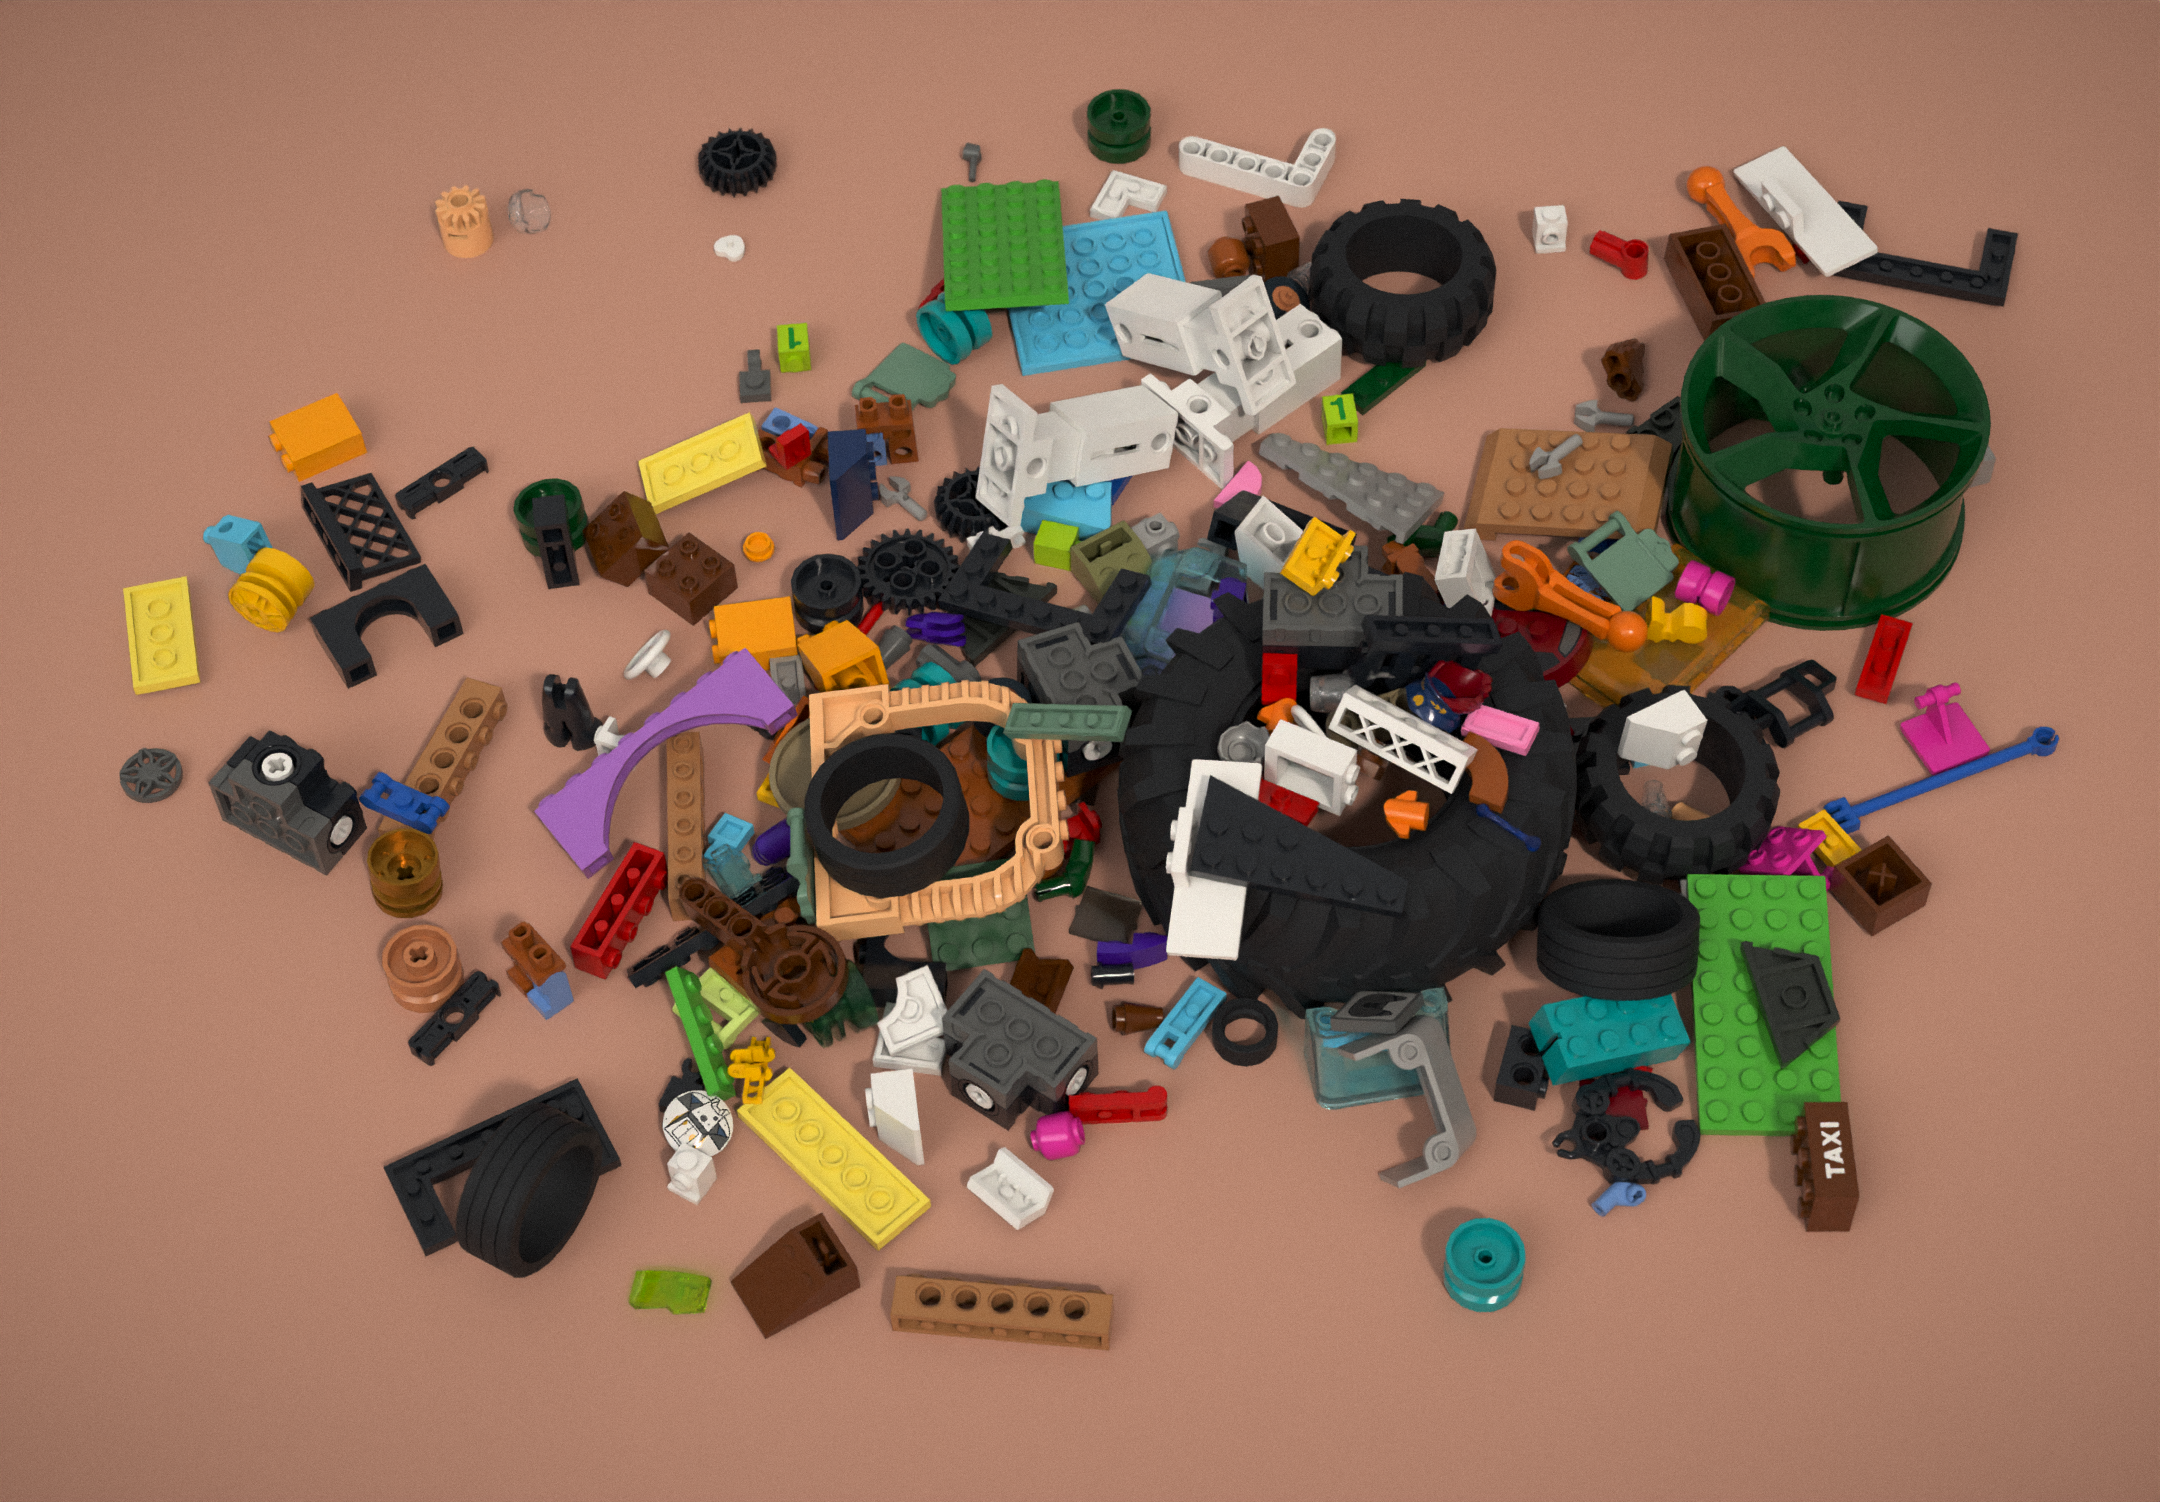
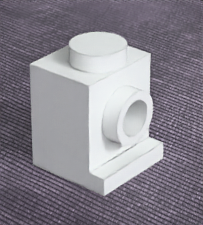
[1532,205,1568,254]
[667,1142,717,1205]

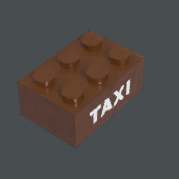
[1790,1102,1860,1232]

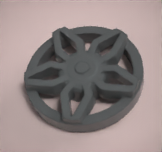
[119,748,183,803]

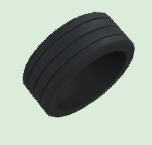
[804,733,970,898]
[1536,879,1700,1001]
[456,1102,602,1278]

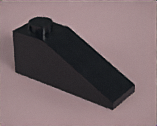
[532,494,580,589]

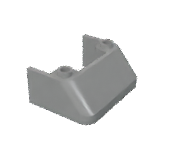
[1337,1015,1476,1188]

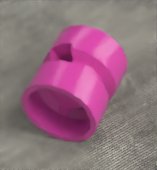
[1675,560,1735,616]

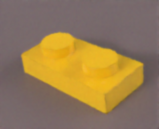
[1797,809,1862,868]

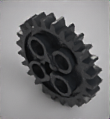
[857,528,960,616]

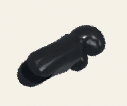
[542,674,603,751]

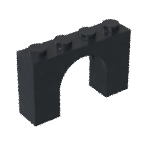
[1207,490,1357,551]
[310,564,464,689]
[856,935,948,1008]

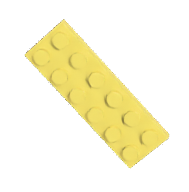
[737,1068,931,1251]

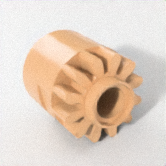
[435,185,494,258]

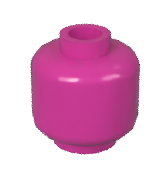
[1031,1111,1085,1161]

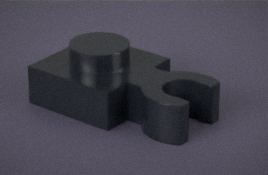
[658,1058,705,1113]

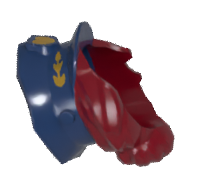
[1405,660,1493,733]

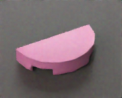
[1214,460,1262,509]

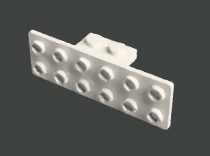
[1734,146,1878,277]
[1166,759,1262,960]

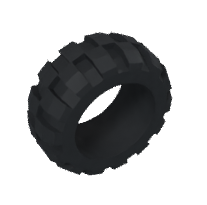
[1309,198,1497,368]
[1574,685,1781,888]

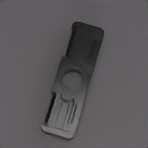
[395,447,489,519]
[408,971,501,1066]

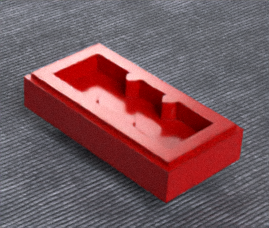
[1258,778,1320,826]

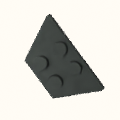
[947,572,1057,667]
[1740,941,1840,1068]

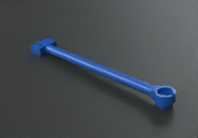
[1823,727,2059,834]

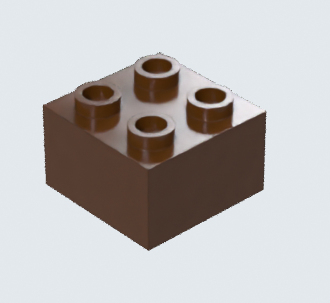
[1241,195,1300,283]
[583,491,669,587]
[644,532,738,626]
[1830,835,1932,937]

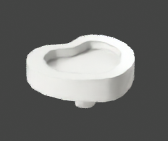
[714,235,745,262]

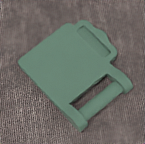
[852,343,956,411]
[1567,510,1679,611]
[786,808,816,924]

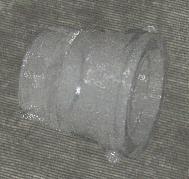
[1310,669,1354,713]

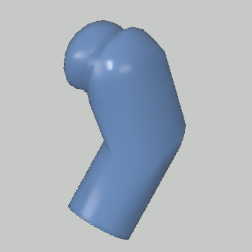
[1592,1182,1647,1217]

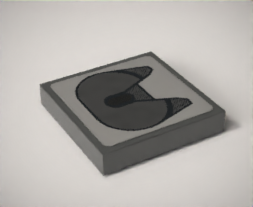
[1330,990,1424,1034]

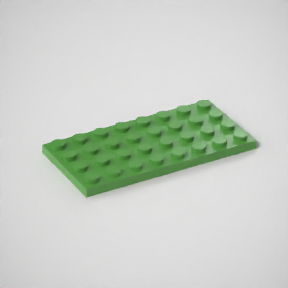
[941,179,1069,311]
[1686,874,1841,1136]

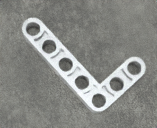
[1179,128,1336,208]

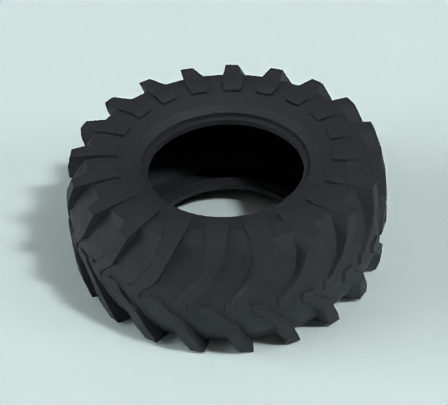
[1117,571,1577,1022]

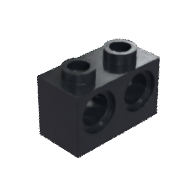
[1494,1025,1552,1111]

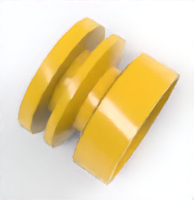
[228,547,315,633]

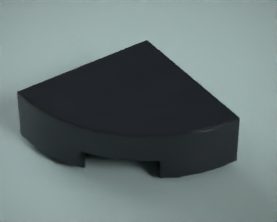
[762,1018,807,1047]

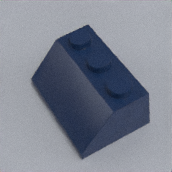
[828,429,879,540]

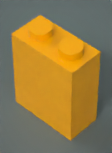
[268,393,367,482]
[709,596,798,671]

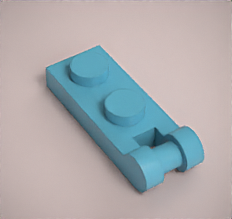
[1144,977,1226,1069]

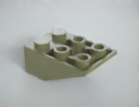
[1070,520,1166,634]

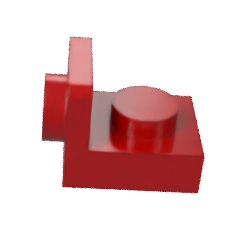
[769,423,812,470]
[1262,653,1297,705]
[1063,802,1102,860]

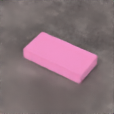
[1461,704,1539,756]

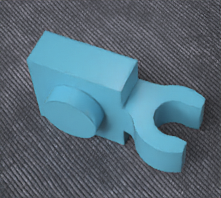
[704,813,755,873]

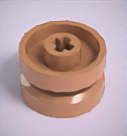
[382,924,464,1013]

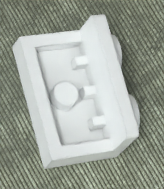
[967,1147,1054,1230]

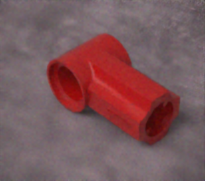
[1589,230,1649,280]

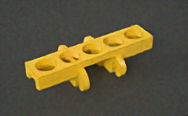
[727,1037,775,1104]

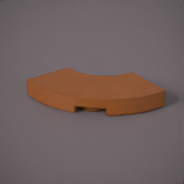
[1463,731,1509,814]

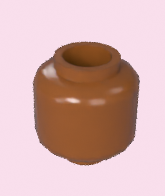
[1207,236,1250,279]

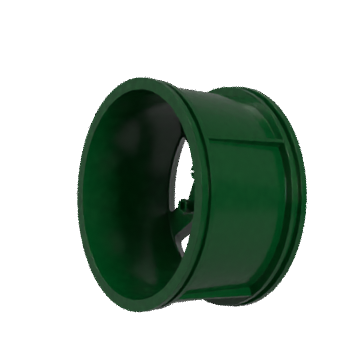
[1665,295,1991,631]

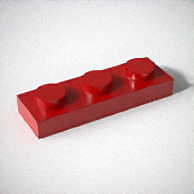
[1855,614,1913,704]

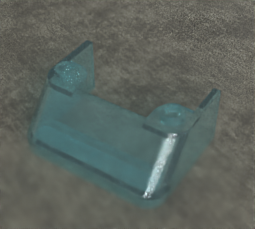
[1119,547,1247,675]

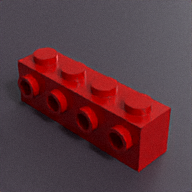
[570,842,668,980]

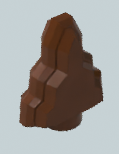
[1601,338,1645,402]

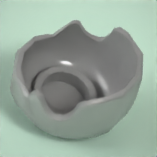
[1217,721,1270,767]

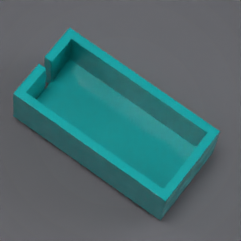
[1528,994,1691,1086]

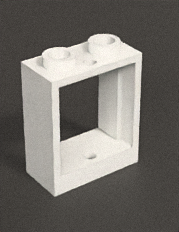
[1435,528,1497,616]
[1264,719,1360,816]

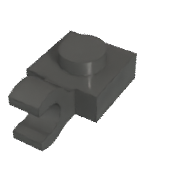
[739,349,772,403]

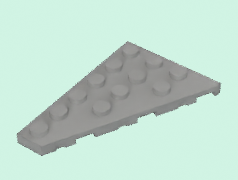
[1259,433,1445,544]

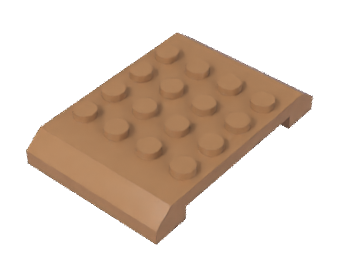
[1464,428,1673,541]

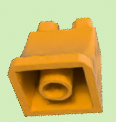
[796,620,891,693]

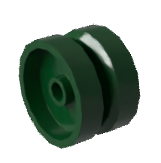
[1087,89,1151,164]
[513,478,590,557]

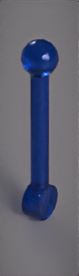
[1476,803,1541,851]

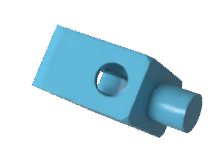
[203,515,273,575]

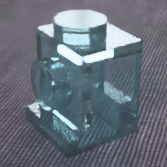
[704,843,762,898]

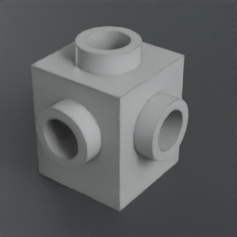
[1131,512,1180,564]

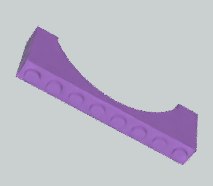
[534,648,798,879]

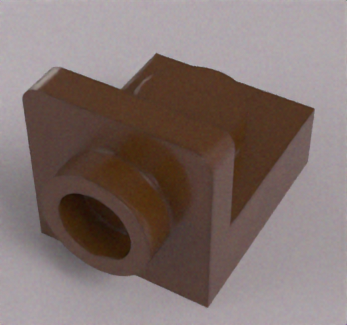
[1356,735,1396,781]

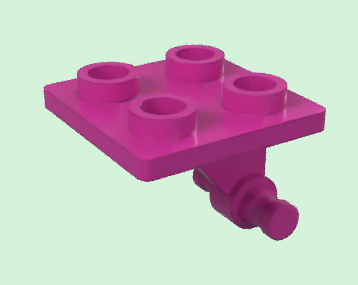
[1900,682,1990,775]
[1738,826,1834,892]

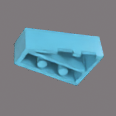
[1020,481,1112,541]

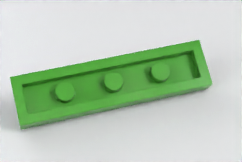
[665,966,736,1101]

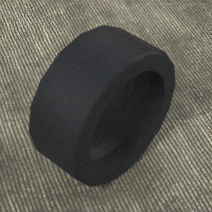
[1212,997,1278,1067]

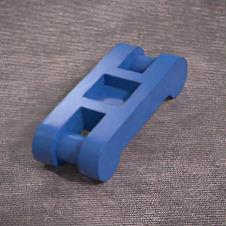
[359,772,450,834]

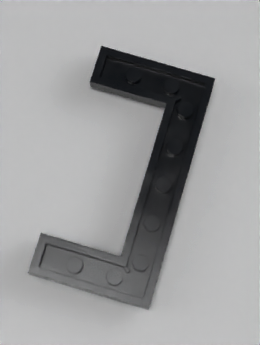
[1833,201,2018,307]
[938,533,1152,645]
[383,1078,622,1256]

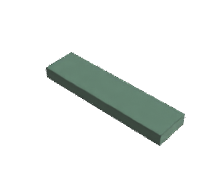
[1003,703,1132,742]

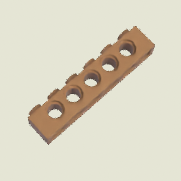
[378,677,508,840]
[667,731,706,921]
[890,1274,1114,1351]

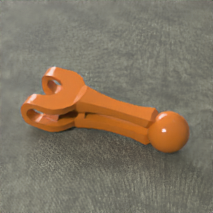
[1687,166,1796,278]
[1492,540,1648,653]

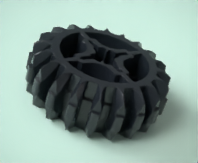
[698,127,777,197]
[934,466,1008,543]

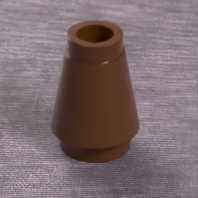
[1112,1001,1164,1036]

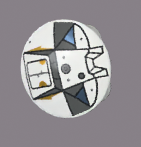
[662,1090,733,1157]

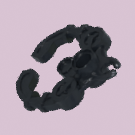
[1552,1067,1701,1185]

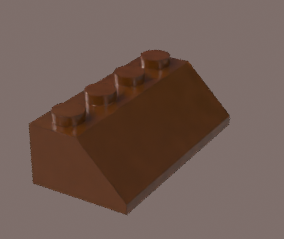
[1664,224,1766,341]

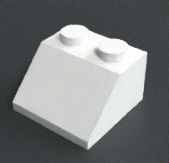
[1234,496,1303,590]
[1617,689,1707,769]
[865,1068,924,1166]

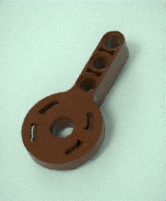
[679,877,849,1024]

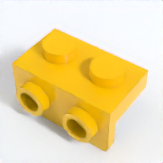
[1280,517,1356,596]

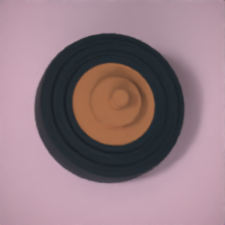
[1264,276,1310,320]

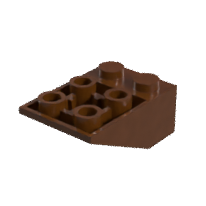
[731,1213,860,1339]

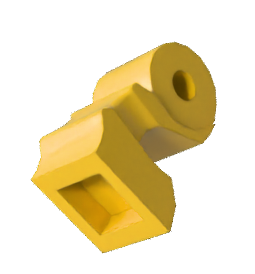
[1645,596,1707,644]

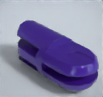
[905,612,967,647]
[752,818,811,866]

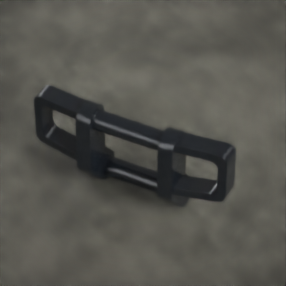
[1730,660,1837,748]

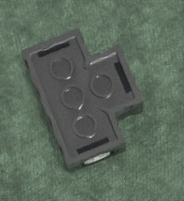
[1262,545,1403,670]
[1017,622,1143,778]
[209,730,367,876]
[942,969,1099,1131]

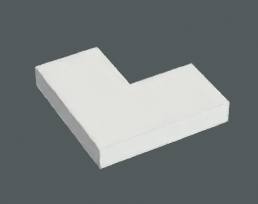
[1090,170,1167,220]

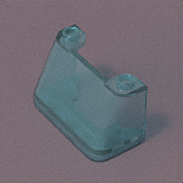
[1304,987,1451,1110]

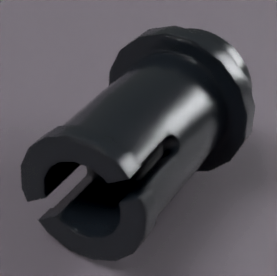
[1091,962,1134,989]

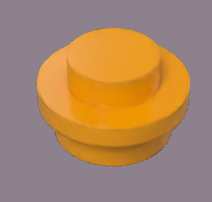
[743,532,775,562]

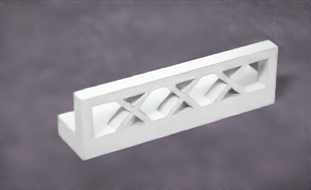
[1328,685,1478,794]

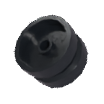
[791,553,864,635]

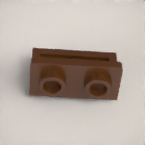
[1010,948,1074,1014]

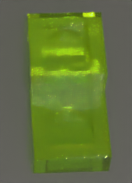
[628,1270,712,1315]

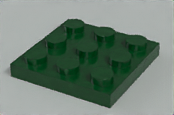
[927,858,1035,971]

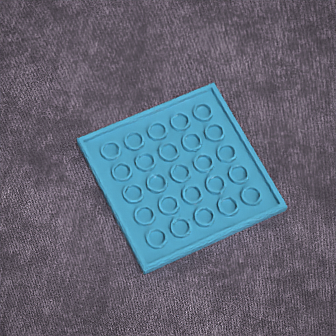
[1007,210,1186,376]

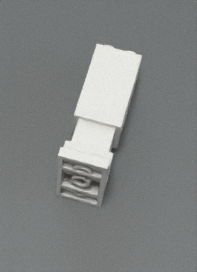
[1105,273,1297,416]
[1141,304,1342,490]
[975,384,1178,527]

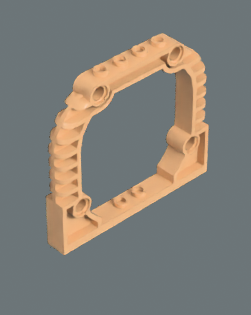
[809,680,1069,941]

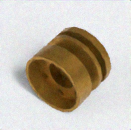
[367,828,443,918]

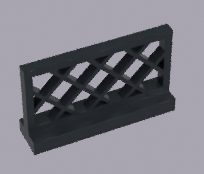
[301,473,421,592]

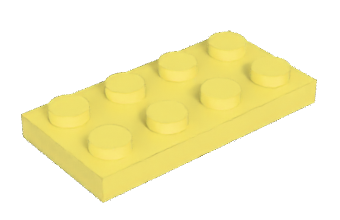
[638,412,766,514]
[123,576,201,695]

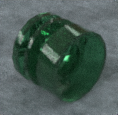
[805,958,879,1049]

